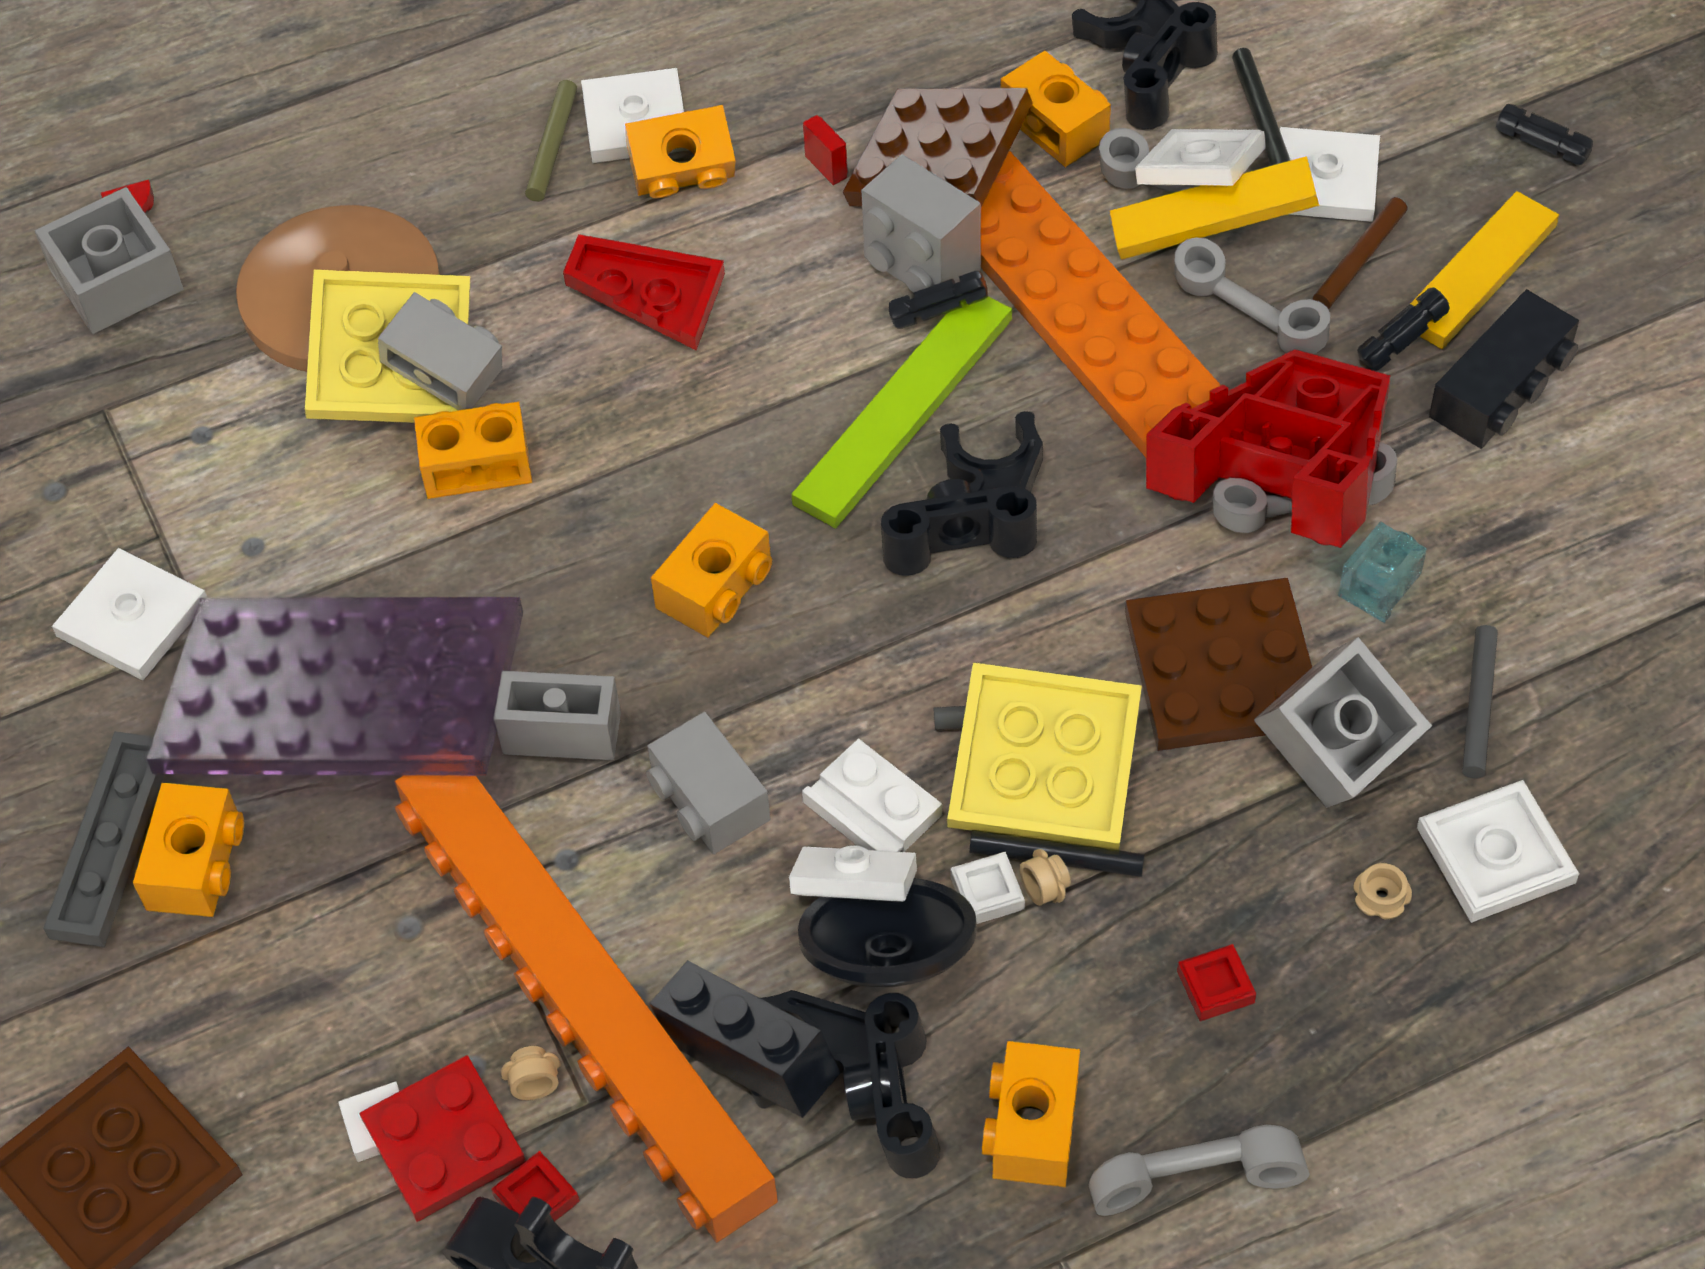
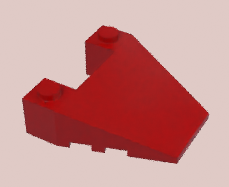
[1146,349,1391,548]

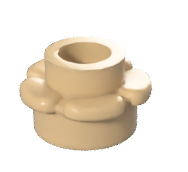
[1020,849,1071,906]
[1353,863,1412,920]
[501,1046,561,1100]

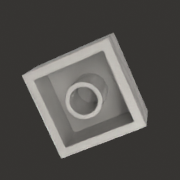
[861,154,981,293]
[34,187,184,334]
[1254,637,1432,808]

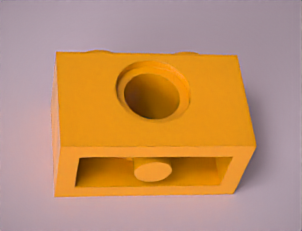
[1000,50,1111,167]
[625,105,736,198]
[651,503,772,638]
[133,783,244,917]
[982,1041,1080,1187]

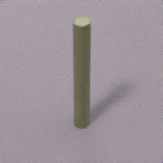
[525,80,577,202]

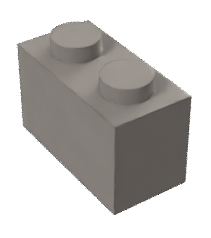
[378,292,502,410]
[494,671,621,760]
[646,711,771,855]

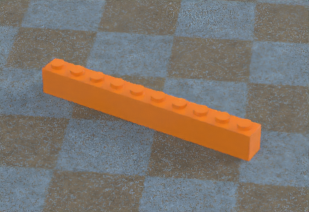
[395,746,778,1243]

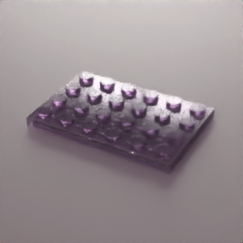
[147,597,523,776]

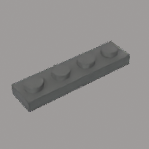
[43,731,173,947]

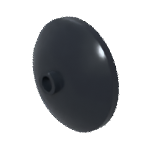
[798,878,977,987]

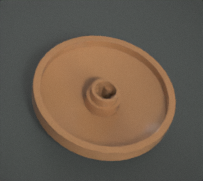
[236,205,440,372]

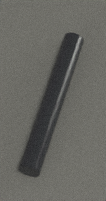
[969,830,1145,877]

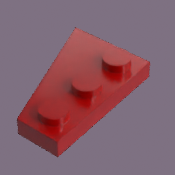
[563,234,725,351]

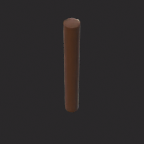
[1313,197,1408,309]

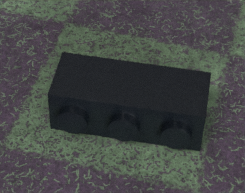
[1429,289,1579,449]
[649,960,840,1118]

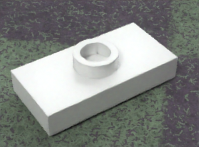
[789,846,917,902]

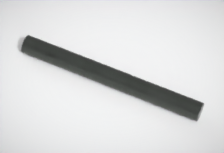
[1232,48,1290,166]

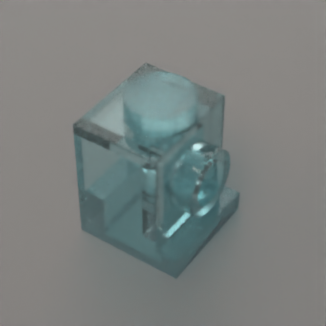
[1338,521,1427,623]

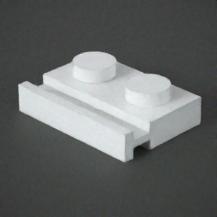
[802,738,943,852]

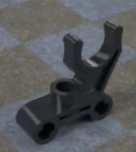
[1072,0,1218,129]
[881,411,1043,576]
[750,990,941,1179]
[443,1197,638,1269]

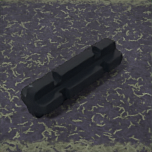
[1496,104,1593,165]
[889,271,988,329]
[1357,287,1450,371]

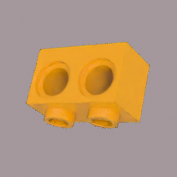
[414,401,532,499]

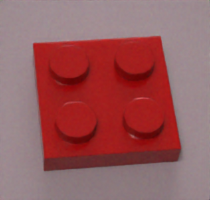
[359,1055,526,1222]

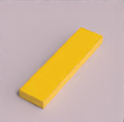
[1110,156,1319,260]
[1410,191,1560,349]

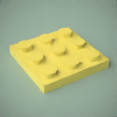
[305,270,470,423]
[947,663,1142,850]

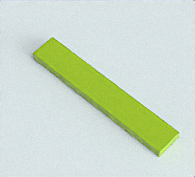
[791,296,1012,529]

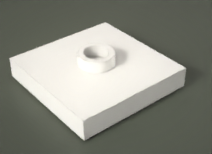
[581,68,688,163]
[1280,127,1380,222]
[1135,129,1266,186]
[52,548,208,681]
[1417,780,1579,923]

